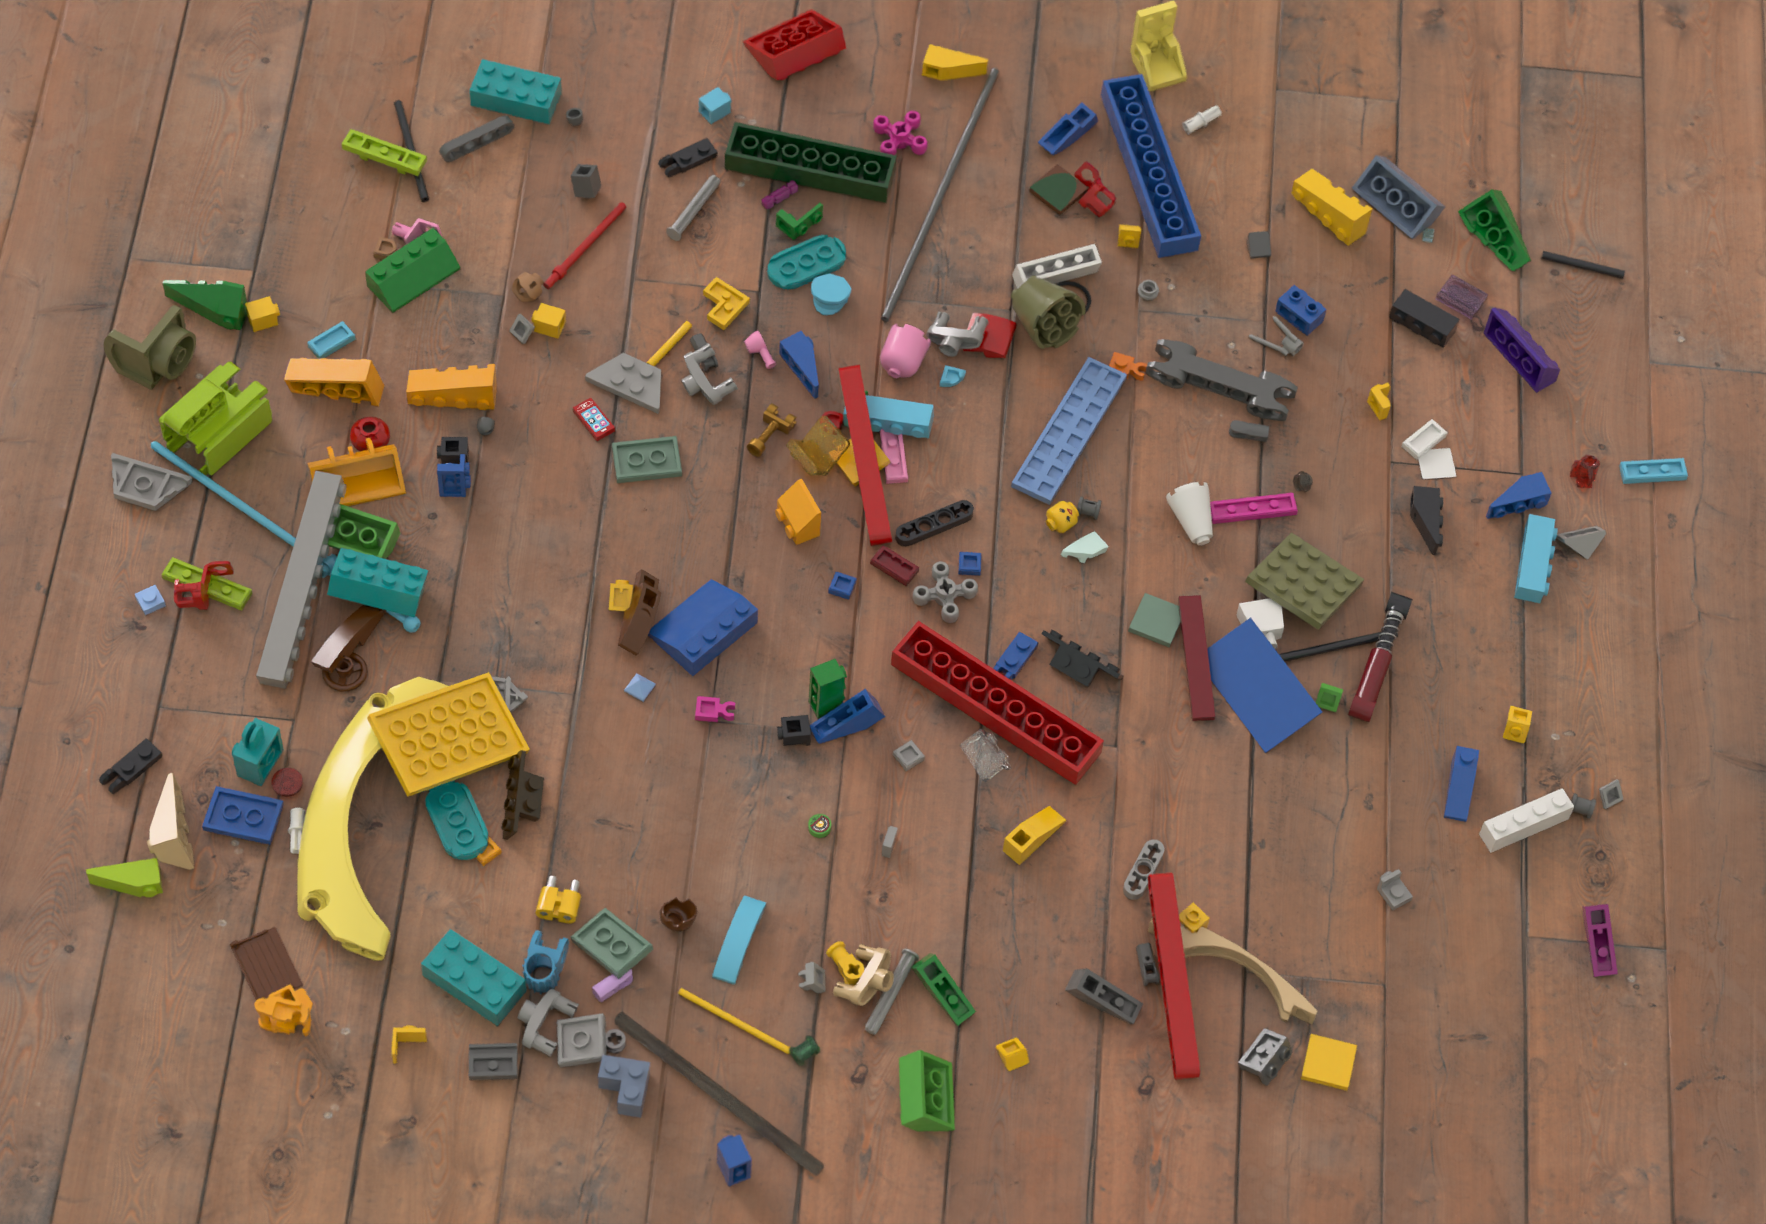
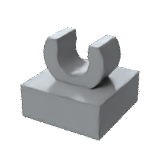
[799,962,826,994]

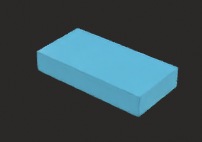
[307,321,356,359]

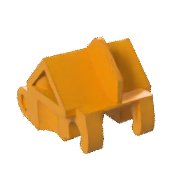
[254,984,313,1036]

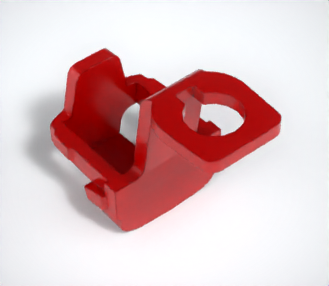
[1074,161,1117,217]
[174,561,234,610]

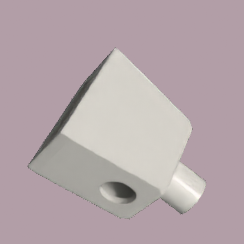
[1237,598,1284,649]

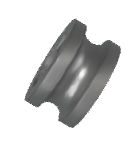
[606,1029,626,1053]

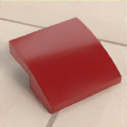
[963,313,1017,358]

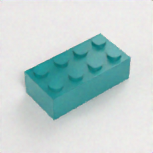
[469,59,562,125]
[327,548,428,617]
[421,929,527,1026]

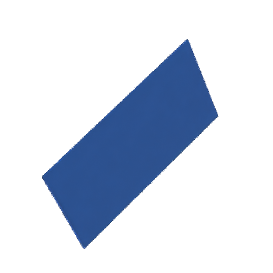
[1207,617,1322,753]

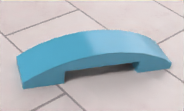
[712,896,766,985]

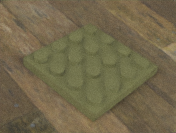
[1245,533,1364,630]

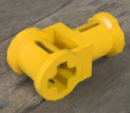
[826,941,864,986]

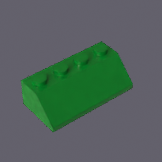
[365,228,461,313]

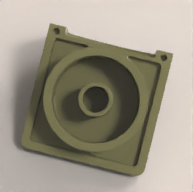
[104,305,196,390]

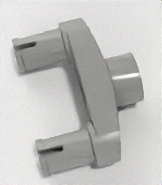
[926,312,989,357]
[681,343,738,405]
[517,989,579,1057]

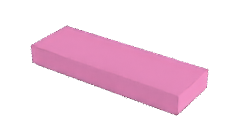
[879,429,908,484]

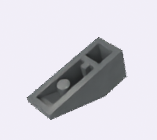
[1065,968,1143,1024]

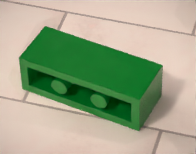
[808,659,847,719]

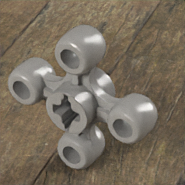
[912,561,978,623]

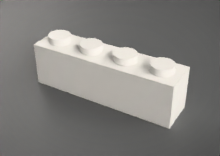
[1012,244,1102,289]
[1479,788,1574,853]

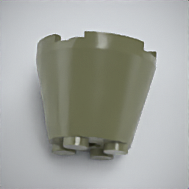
[1011,275,1085,349]

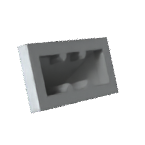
[1556,526,1606,560]

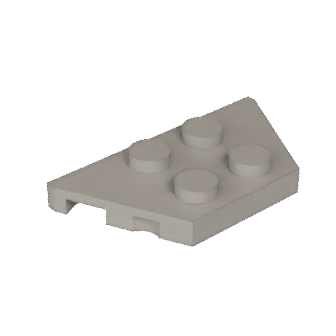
[585,353,661,414]
[111,453,192,511]

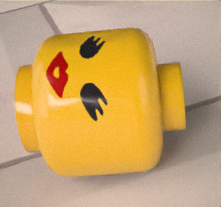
[1045,501,1079,533]

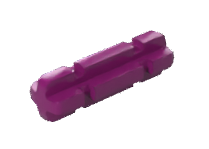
[762,181,798,209]

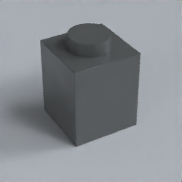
[571,164,602,198]

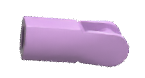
[592,969,633,1002]

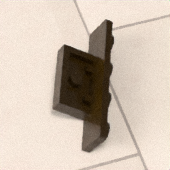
[501,750,544,840]

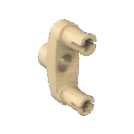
[833,944,894,1006]

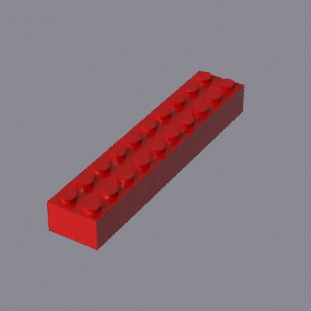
[891,621,1104,785]

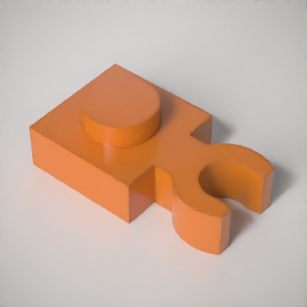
[1109,352,1147,381]

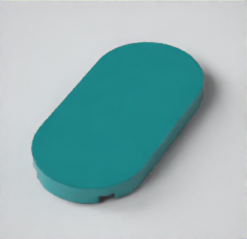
[767,235,846,289]
[425,780,489,860]

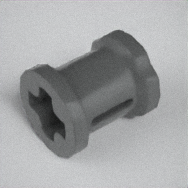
[1077,496,1102,520]
[1571,793,1596,819]

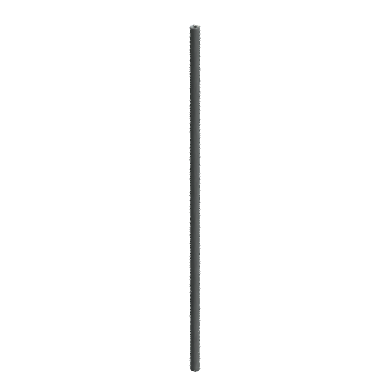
[881,68,999,322]

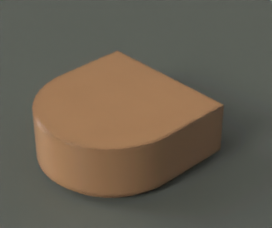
[373,237,398,260]

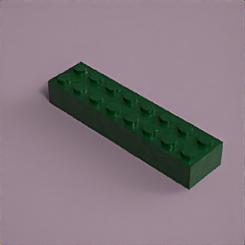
[724,122,897,203]

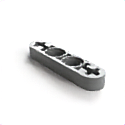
[439,115,515,162]

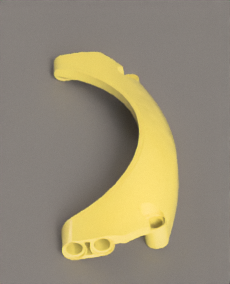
[297,677,448,961]

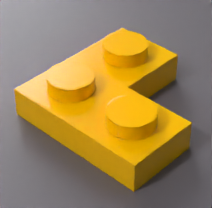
[703,277,750,330]

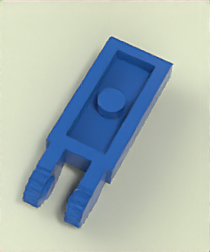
[993,631,1038,680]

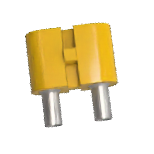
[535,876,581,923]

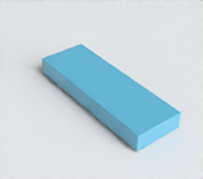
[1619,458,1688,484]

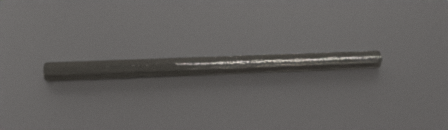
[614,1012,824,1176]

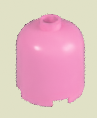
[880,324,931,378]

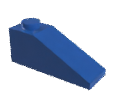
[779,331,819,399]
[810,689,885,744]
[1444,746,1479,822]

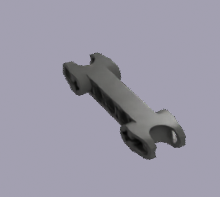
[1145,339,1298,421]

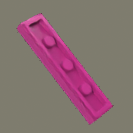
[1210,493,1298,524]

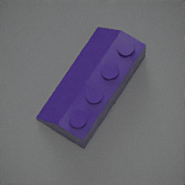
[1483,307,1560,393]

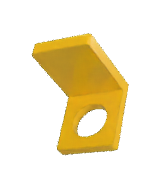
[1118,224,1141,248]
[392,1025,427,1064]

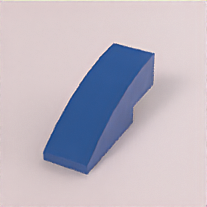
[1038,102,1098,156]

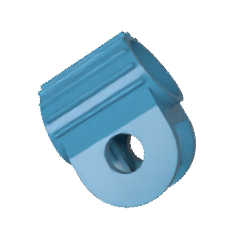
[522,930,569,995]

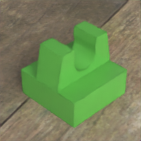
[1315,683,1343,712]

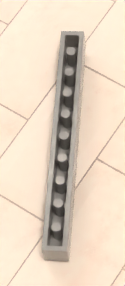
[256,471,346,689]

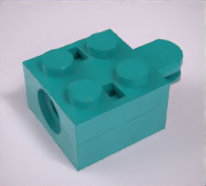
[232,718,284,787]

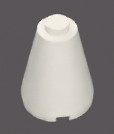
[1166,482,1213,546]

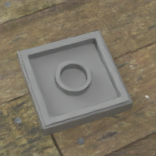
[557,1013,606,1067]

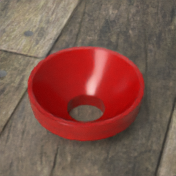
[350,416,390,451]

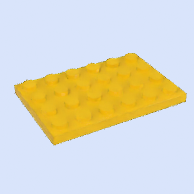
[367,672,530,797]

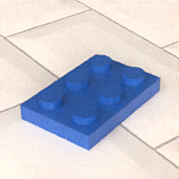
[202,786,284,845]

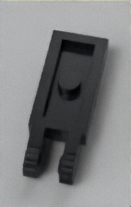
[658,138,718,177]
[99,738,163,794]

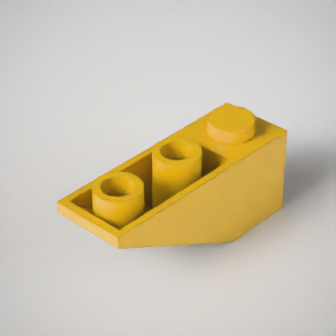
[922,44,988,81]
[1003,806,1066,865]

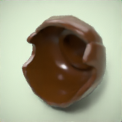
[659,897,698,932]

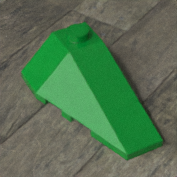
[162,280,247,331]

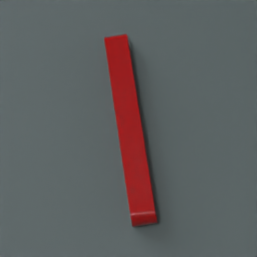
[838,364,893,546]
[1148,872,1200,1080]

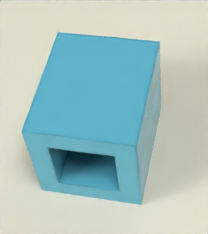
[699,87,732,124]

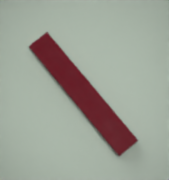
[1178,595,1215,721]

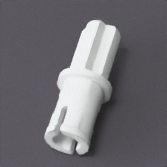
[1182,106,1222,134]
[288,808,305,854]

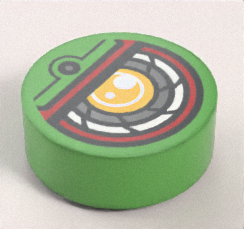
[808,814,831,838]

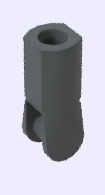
[690,333,718,371]
[1229,420,1269,442]
[1136,943,1159,986]

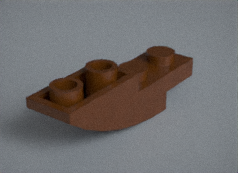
[618,569,661,656]

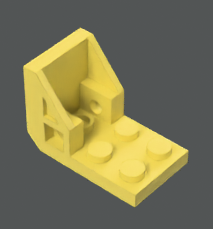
[1130,1,1187,92]

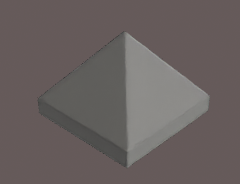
[509,314,535,344]
[1599,779,1624,809]

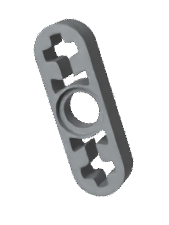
[1123,840,1165,900]

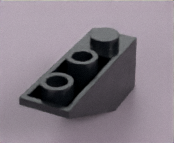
[1410,486,1443,555]

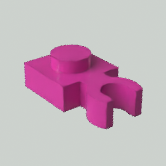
[695,696,735,722]

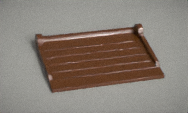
[230,927,303,1000]

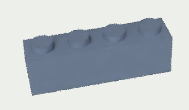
[1352,155,1445,239]

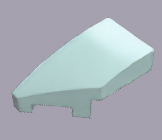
[1061,531,1109,563]

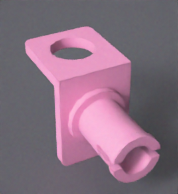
[392,218,442,245]

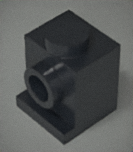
[437,437,469,464]
[777,715,811,746]

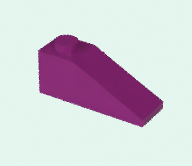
[1582,904,1618,977]

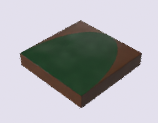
[1029,164,1088,215]

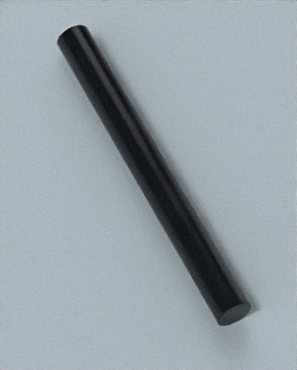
[1541,251,1625,279]

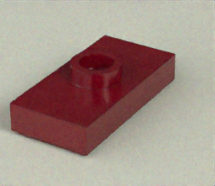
[870,545,919,587]

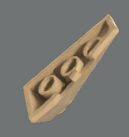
[147,773,194,870]

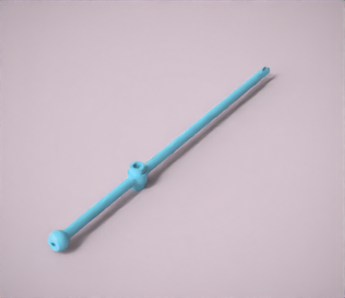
[151,441,421,633]

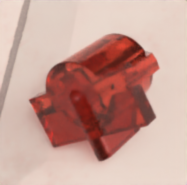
[1570,454,1600,488]

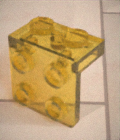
[785,416,850,476]

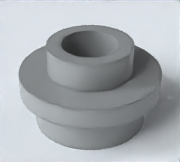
[1138,280,1159,300]

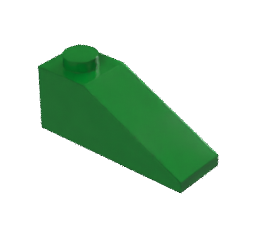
[911,953,976,1026]

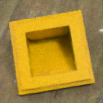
[996,1037,1029,1071]

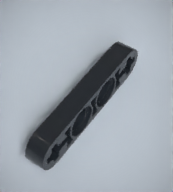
[895,500,974,547]

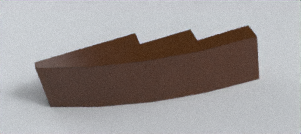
[311,605,387,673]

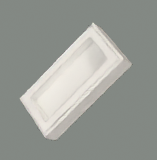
[1401,419,1448,460]

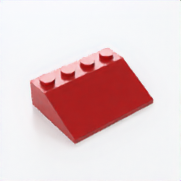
[743,9,847,81]

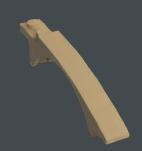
[1148,919,1317,1024]

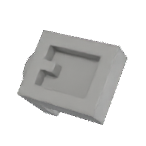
[1377,869,1413,911]

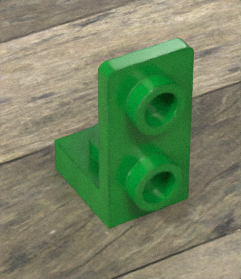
[776,203,823,240]

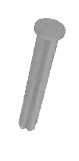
[666,175,720,241]
[865,949,919,1035]

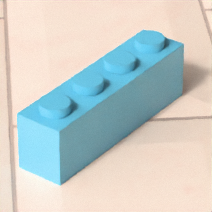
[843,395,934,438]
[1514,514,1558,603]

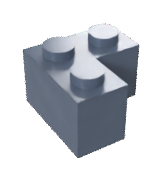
[598,1055,650,1118]

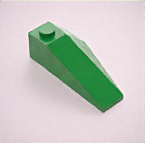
[1458,189,1531,272]

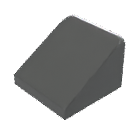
[1247,231,1271,259]

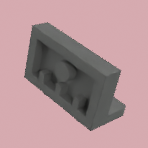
[1238,1028,1293,1086]

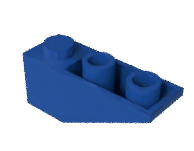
[1486,472,1552,519]

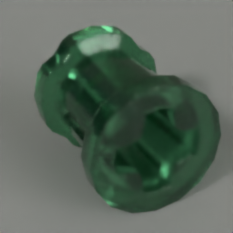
[789,1035,821,1066]

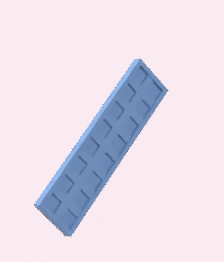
[1011,357,1127,505]

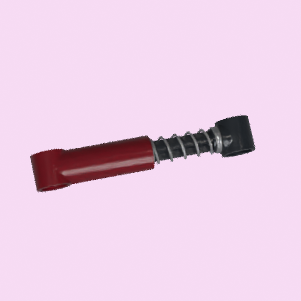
[1348,592,1413,722]

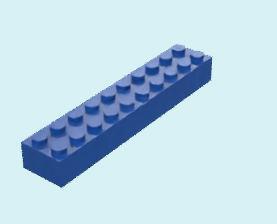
[1101,74,1201,258]

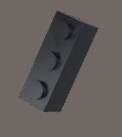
[1389,289,1460,348]

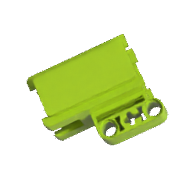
[159,362,272,475]

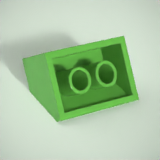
[327,504,400,559]
[899,1050,955,1131]

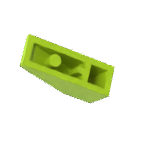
[86,858,163,897]

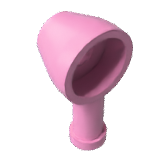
[744,330,776,369]

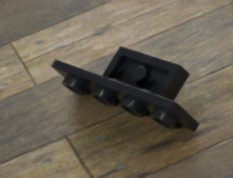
[1042,629,1124,687]

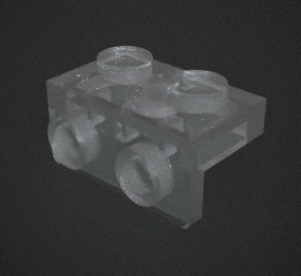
[960,729,1011,782]

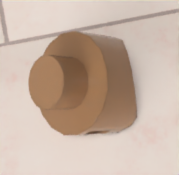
[512,272,543,302]

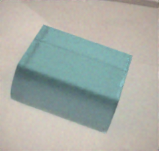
[1423,228,1434,243]

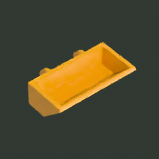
[307,438,406,506]

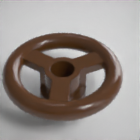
[322,652,368,692]

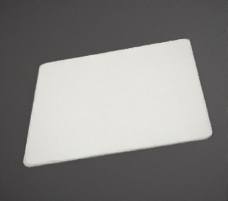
[1418,448,1456,479]

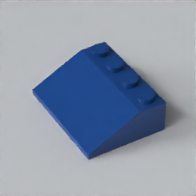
[648,579,758,676]

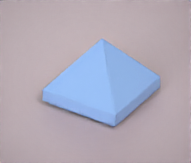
[624,673,656,702]

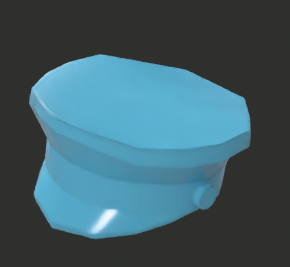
[811,274,852,315]

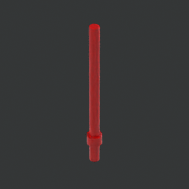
[543,202,627,289]

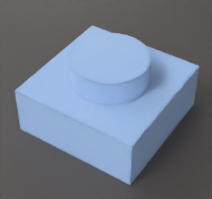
[135,585,166,615]

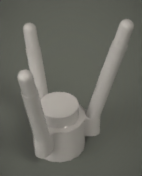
[1249,316,1304,356]

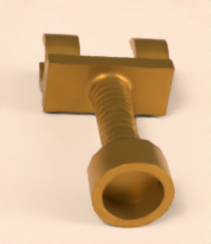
[746,403,797,457]

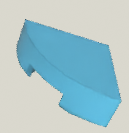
[940,365,966,387]

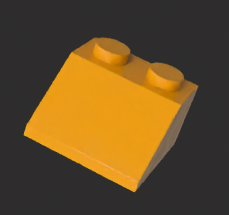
[775,478,821,545]

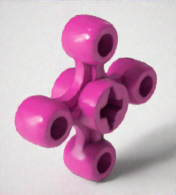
[873,111,928,155]

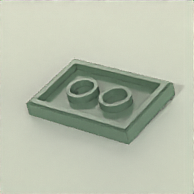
[612,436,682,483]
[571,908,654,979]

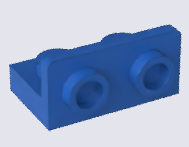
[437,454,471,497]

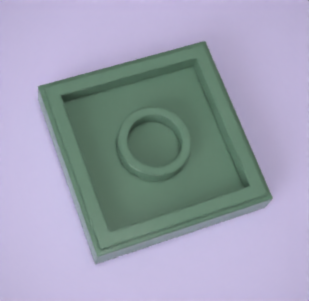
[1128,593,1181,648]

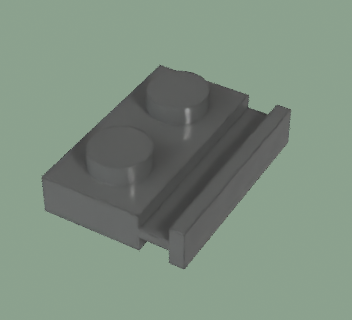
[469,1043,517,1080]

